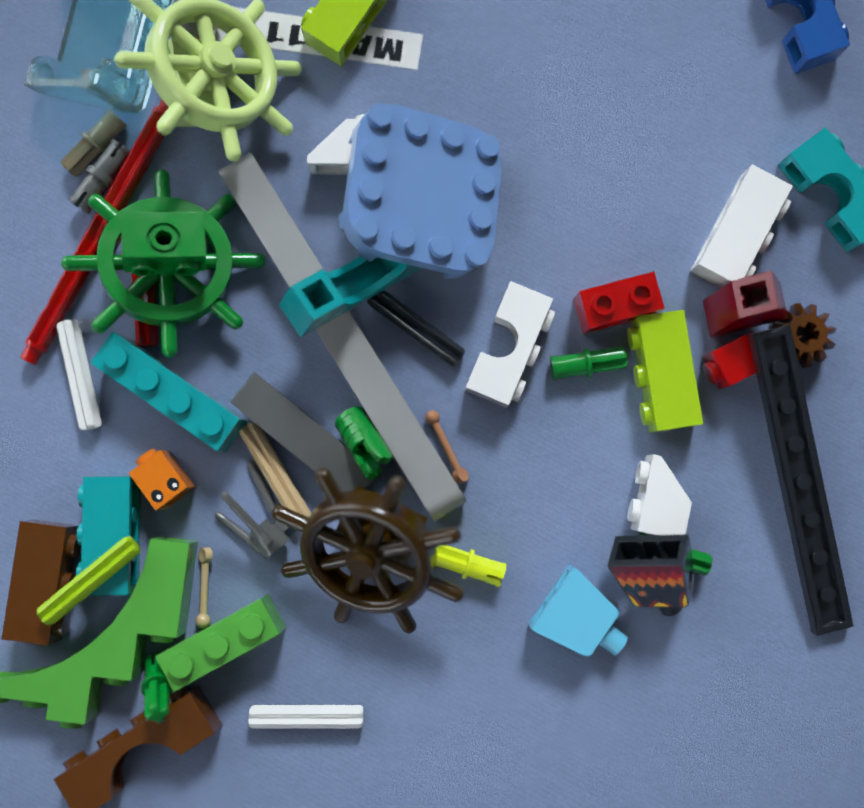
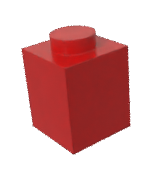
[702,331,756,390]

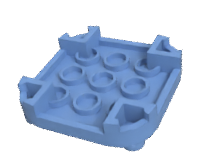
[339,103,502,279]

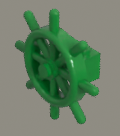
[61,169,266,358]

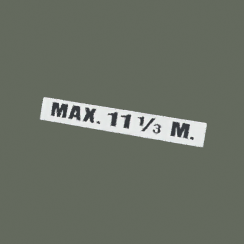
[147,0,423,70]

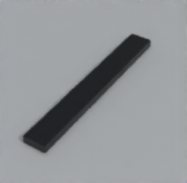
[748,325,854,636]

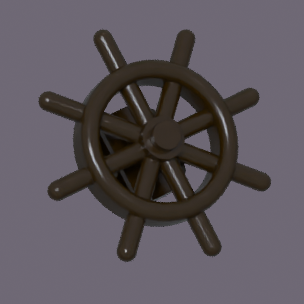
[272,468,464,634]

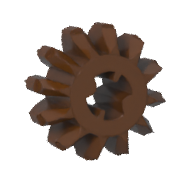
[768,303,837,368]

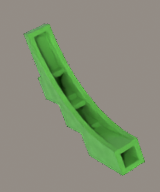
[0,536,198,729]

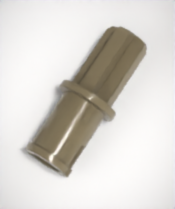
[61,109,127,177]

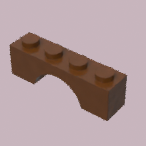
[53,685,222,808]

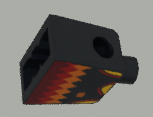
[607,534,694,616]

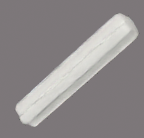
[56,319,102,431]
[248,705,364,729]

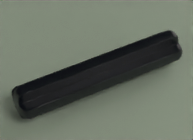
[367,290,465,366]

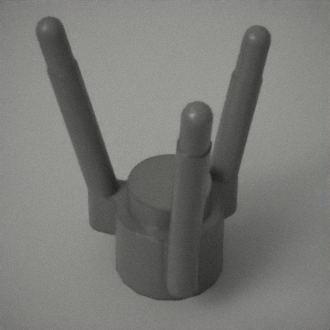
[215,461,290,559]

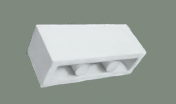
[690,164,793,288]

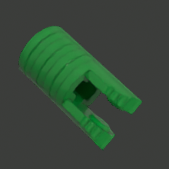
[335,406,393,481]

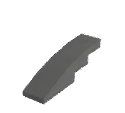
[230,372,372,492]

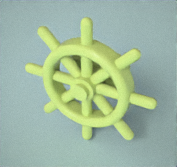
[114,0,302,162]

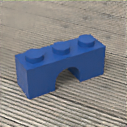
[765,0,850,74]

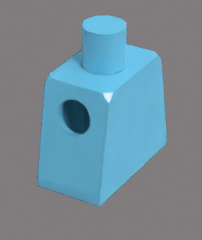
[528,564,628,657]

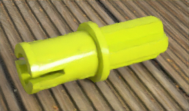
[436,545,507,587]

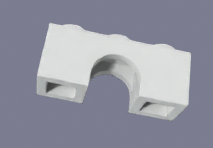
[465,281,555,408]

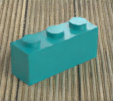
[76,476,141,595]

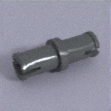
[68,139,130,214]

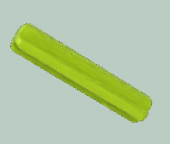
[36,536,141,625]

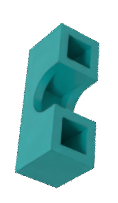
[778,127,864,252]

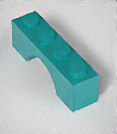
[279,256,421,337]
[90,331,248,452]

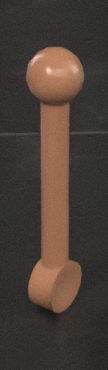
[425,410,469,484]

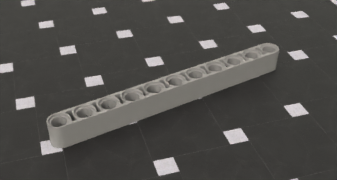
[218,152,467,522]

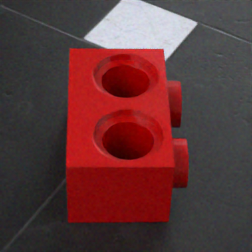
[573,271,665,335]

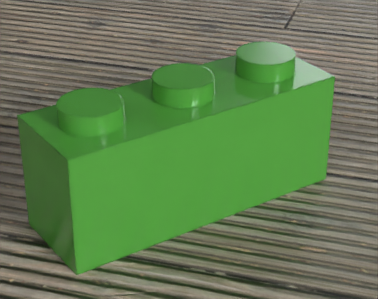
[155,593,286,692]

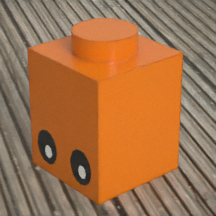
[129,449,196,511]

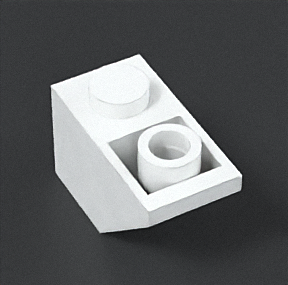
[627,454,692,535]

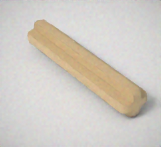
[239,422,312,517]

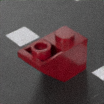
[703,270,788,338]

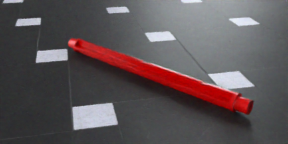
[20,100,169,365]

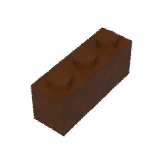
[1,520,82,646]

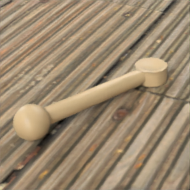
[195,547,213,628]

